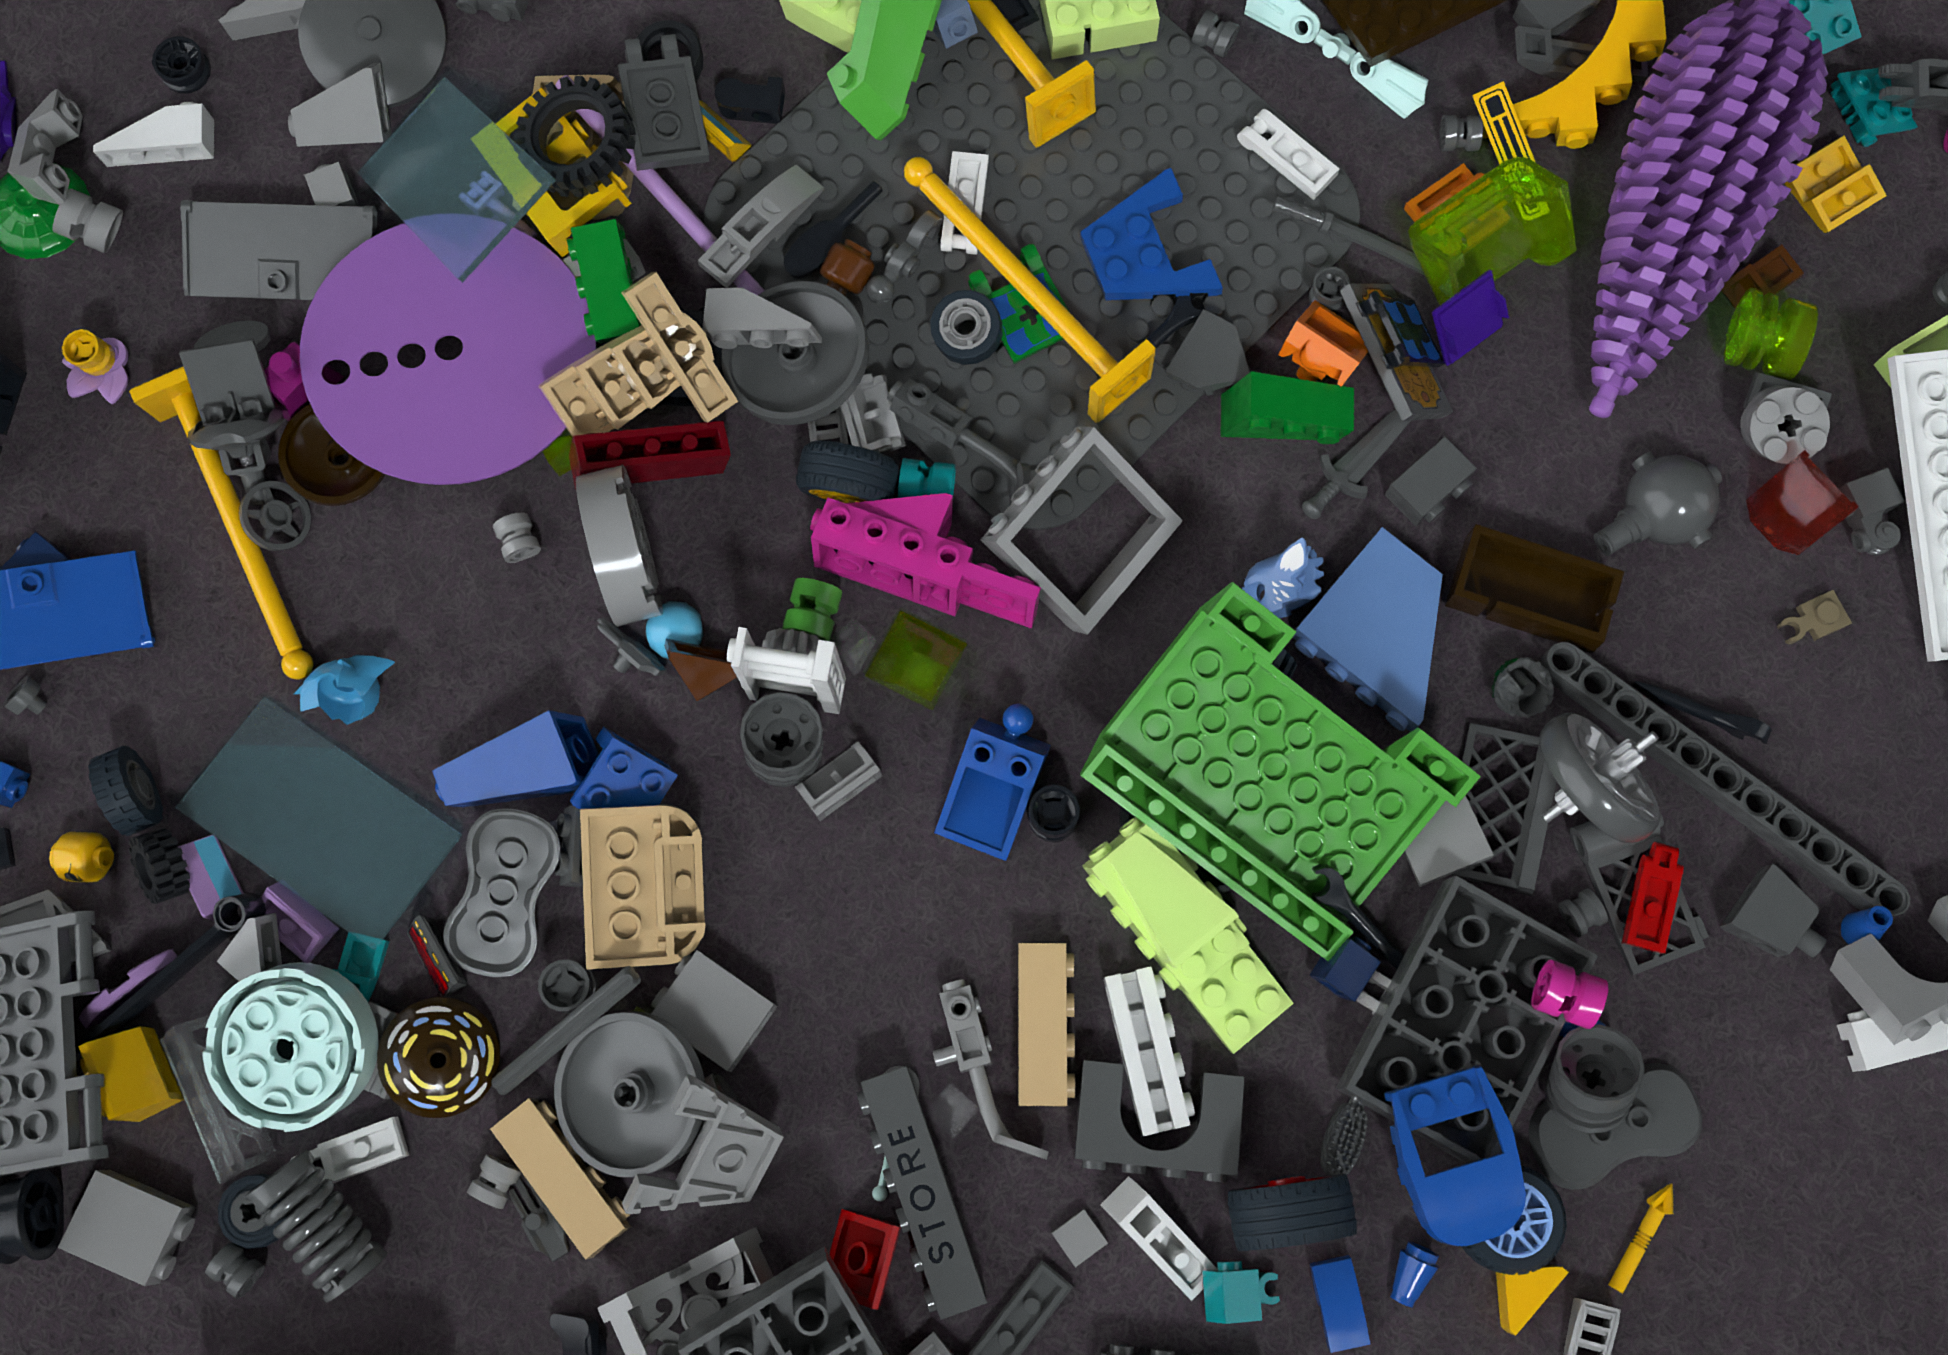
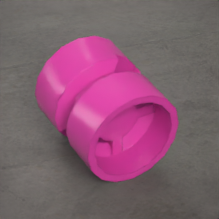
[1531,959,1608,1029]

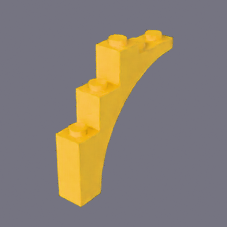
[1482,0,1667,149]

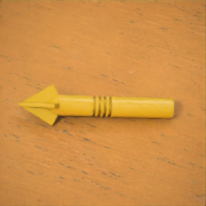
[1608,1183,1673,1294]

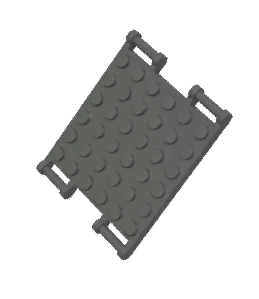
[0,911,109,1176]

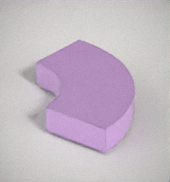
[79,949,177,1029]

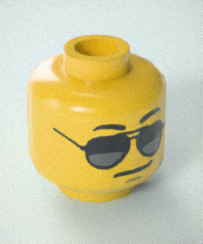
[49,832,114,882]

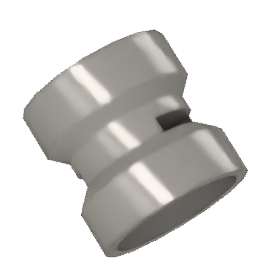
[493,512,541,563]
[467,1154,522,1209]

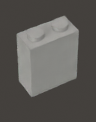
[651,950,778,1072]
[58,1170,196,1286]

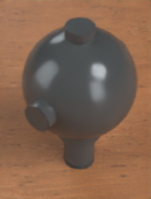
[1593,451,1722,556]

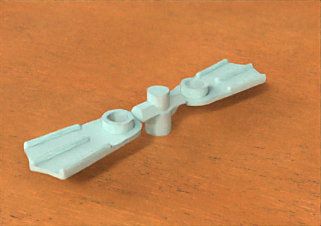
[1244,0,1429,119]

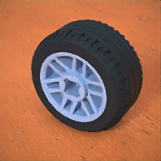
[1462,1165,1567,1275]

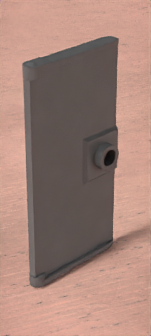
[180,200,377,300]

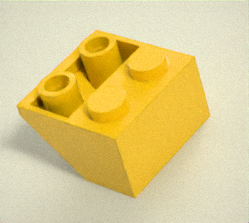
[78,1026,184,1122]

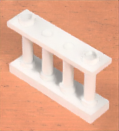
[727,627,846,714]

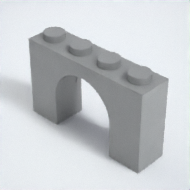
[1830,895,1948,1045]

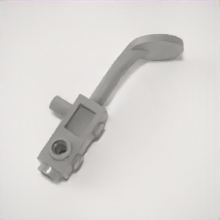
[932,979,1049,1160]

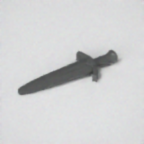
[1302,409,1410,519]

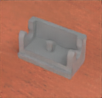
[841,373,906,454]
[795,741,882,821]

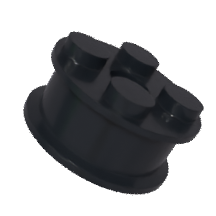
[0,1169,64,1265]

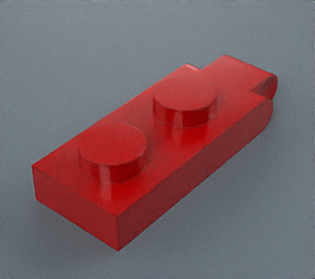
[1622,842,1684,954]

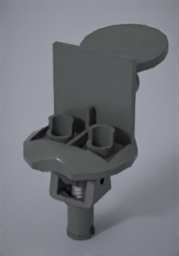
[179,320,284,506]

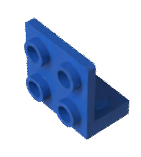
[570,726,678,809]

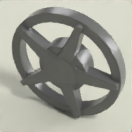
[239,481,311,551]

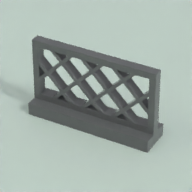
[1451,723,1557,896]

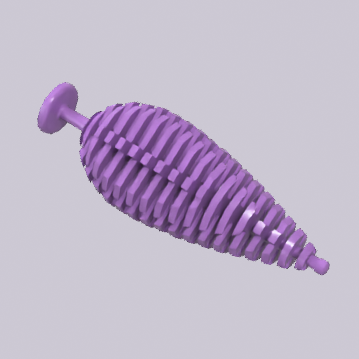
[1589,0,1828,418]

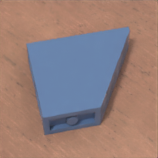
[1293,527,1443,732]

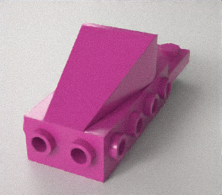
[810,493,1041,628]

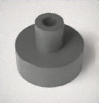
[3,675,47,715]

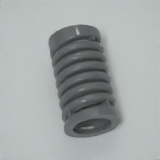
[244,1149,388,1303]

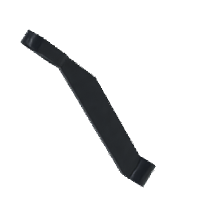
[75,893,266,1068]

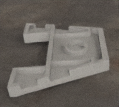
[622,1074,784,1214]

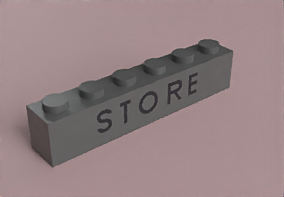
[856,1066,987,1320]

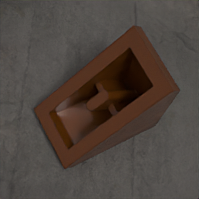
[664,639,737,701]

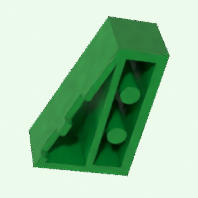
[567,219,642,343]
[1221,371,1354,444]

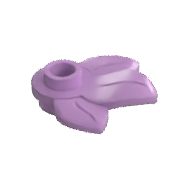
[62,338,129,404]

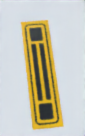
[1472,81,1554,221]

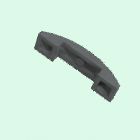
[1515,25,1648,82]

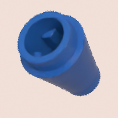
[1841,906,1893,945]
[1390,1241,1439,1308]

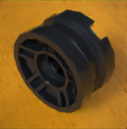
[152,36,211,94]

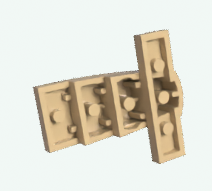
[538,272,738,437]

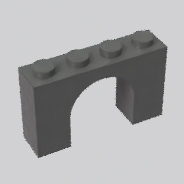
[1074,1060,1245,1183]

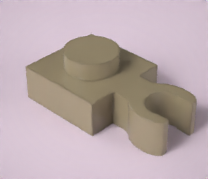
[1777,590,1852,644]

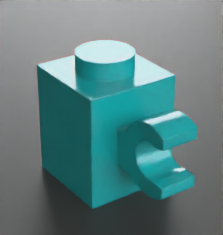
[1202,1261,1280,1324]

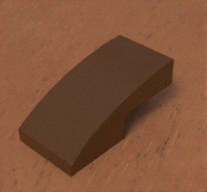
[1721,244,1804,316]

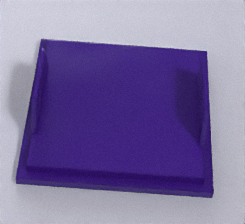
[1432,269,1509,366]

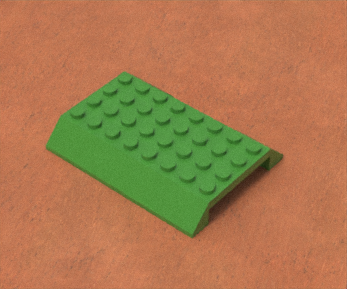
[1080,582,1481,962]

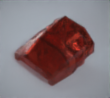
[1746,450,1859,555]

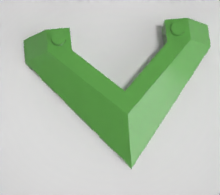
[827,0,942,141]

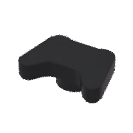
[550,1312,607,1355]

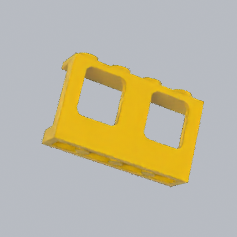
[473,87,632,258]

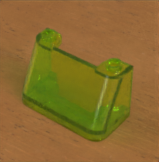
[1408,157,1577,306]

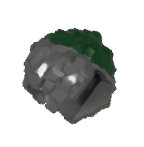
[1491,657,1554,718]

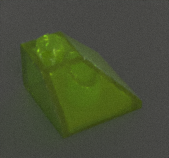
[865,610,968,711]

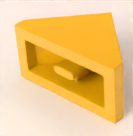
[1496,1265,1568,1336]

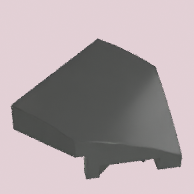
[1166,309,1250,396]

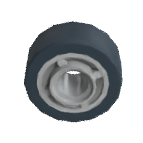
[930,290,1003,365]

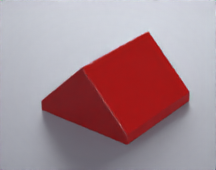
[829,1209,901,1310]

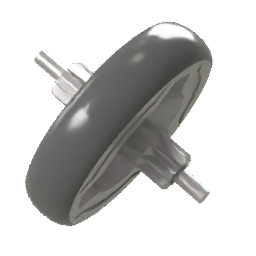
[1539,712,1661,844]

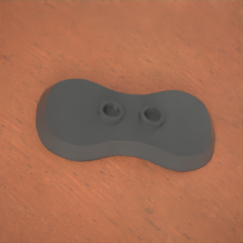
[443,809,560,977]
[1529,1063,1702,1190]

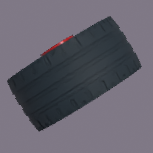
[1228,1174,1357,1251]

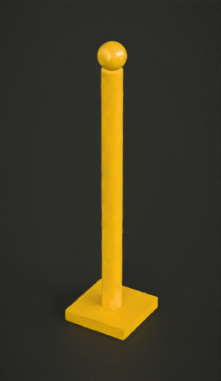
[967,0,1096,148]
[904,157,1156,423]
[129,367,313,680]

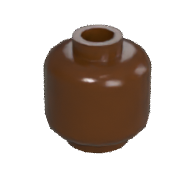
[820,239,875,296]

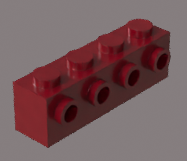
[569,421,731,490]

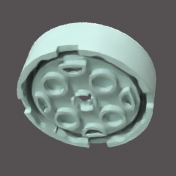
[203,962,379,1132]

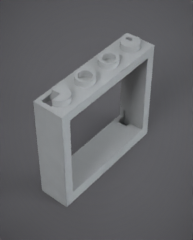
[981,426,1183,635]

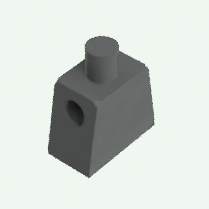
[1719,863,1827,958]

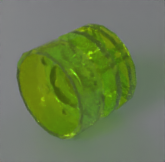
[1724,288,1818,380]

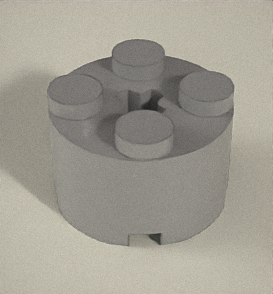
[1740,385,1830,464]

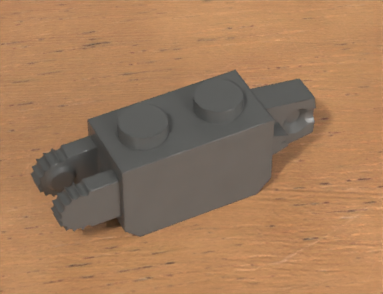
[1878,58,1948,111]

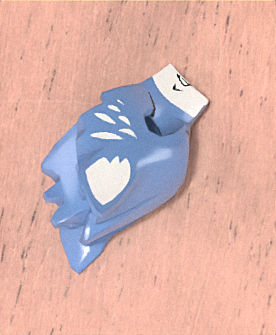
[1242,537,1324,618]

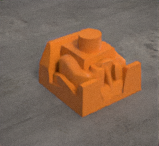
[1278,300,1368,386]

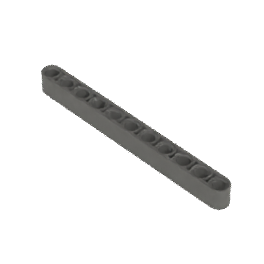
[1539,642,1910,917]

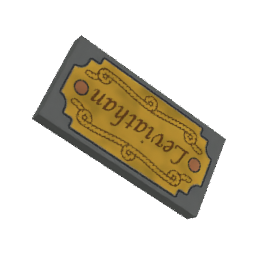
[1340,283,1453,421]

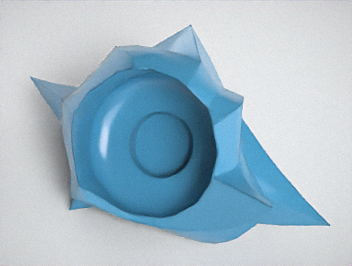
[294,655,395,725]

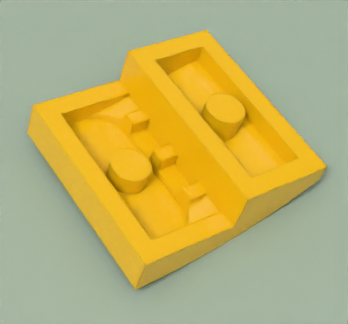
[1784,135,1887,233]

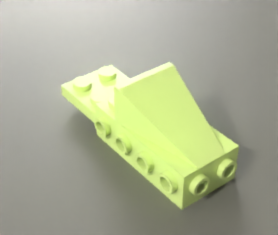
[1082,817,1294,1054]

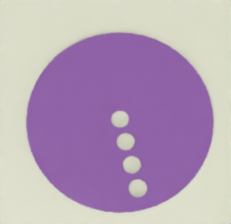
[300,216,596,485]

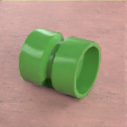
[782,578,842,641]

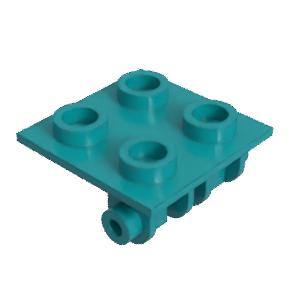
[1789,0,1862,54]
[1830,68,1918,147]

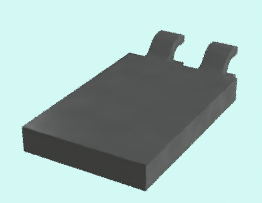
[618,34,710,171]

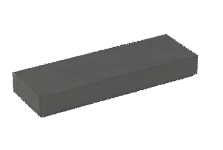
[968,1260,1073,1355]

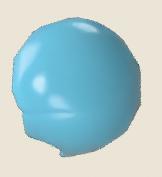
[646,601,703,659]

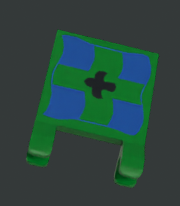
[968,244,1069,364]

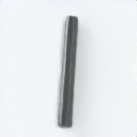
[491,966,641,1095]

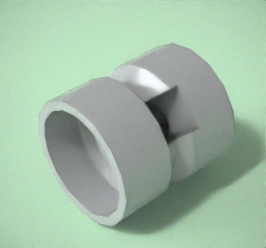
[52,188,123,254]

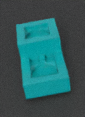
[332,931,390,1002]

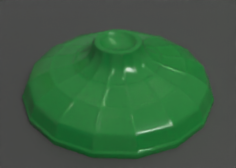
[0,163,90,259]

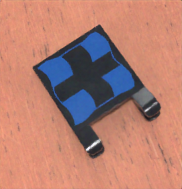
[1355,291,1445,369]

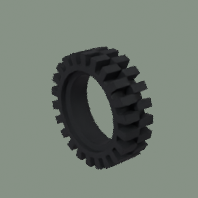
[514,76,636,197]

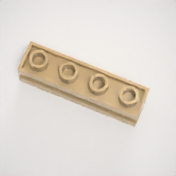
[1018,943,1075,1107]
[490,1098,631,1260]

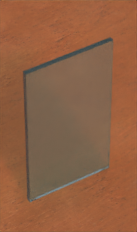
[358,77,556,283]
[175,696,462,950]

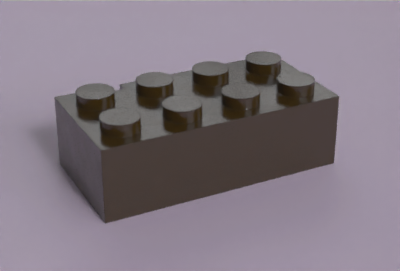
[1445,524,1625,653]

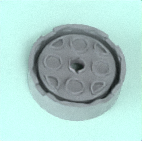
[576,465,663,627]

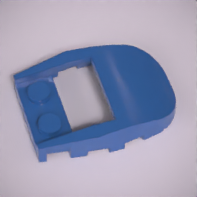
[1384,1065,1526,1246]

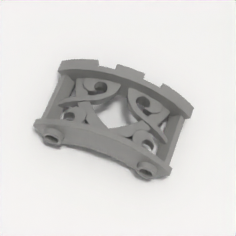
[597,1227,774,1355]

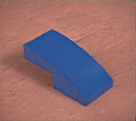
[1310,1255,1370,1353]

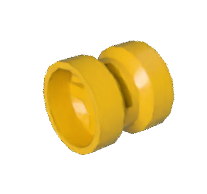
[62,329,115,376]

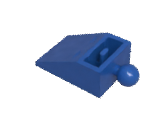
[934,703,1051,861]

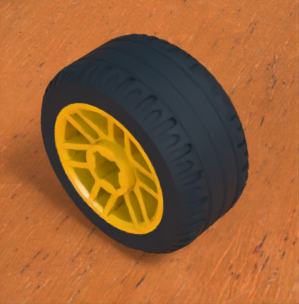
[796,441,899,503]

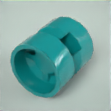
[897,458,956,498]

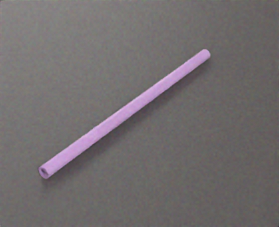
[555,75,765,295]

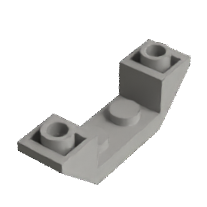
[8,89,83,205]

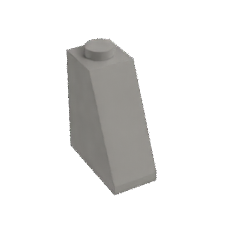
[288,63,391,147]

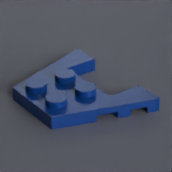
[1080,168,1223,300]

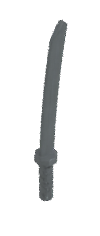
[1272,196,1461,291]

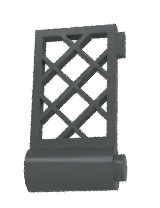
[1569,812,1709,975]

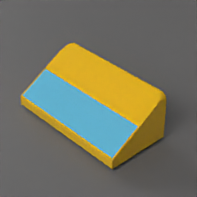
[699,100,752,162]

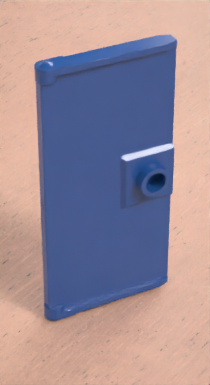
[0,551,155,670]

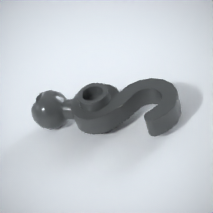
[866,209,943,304]

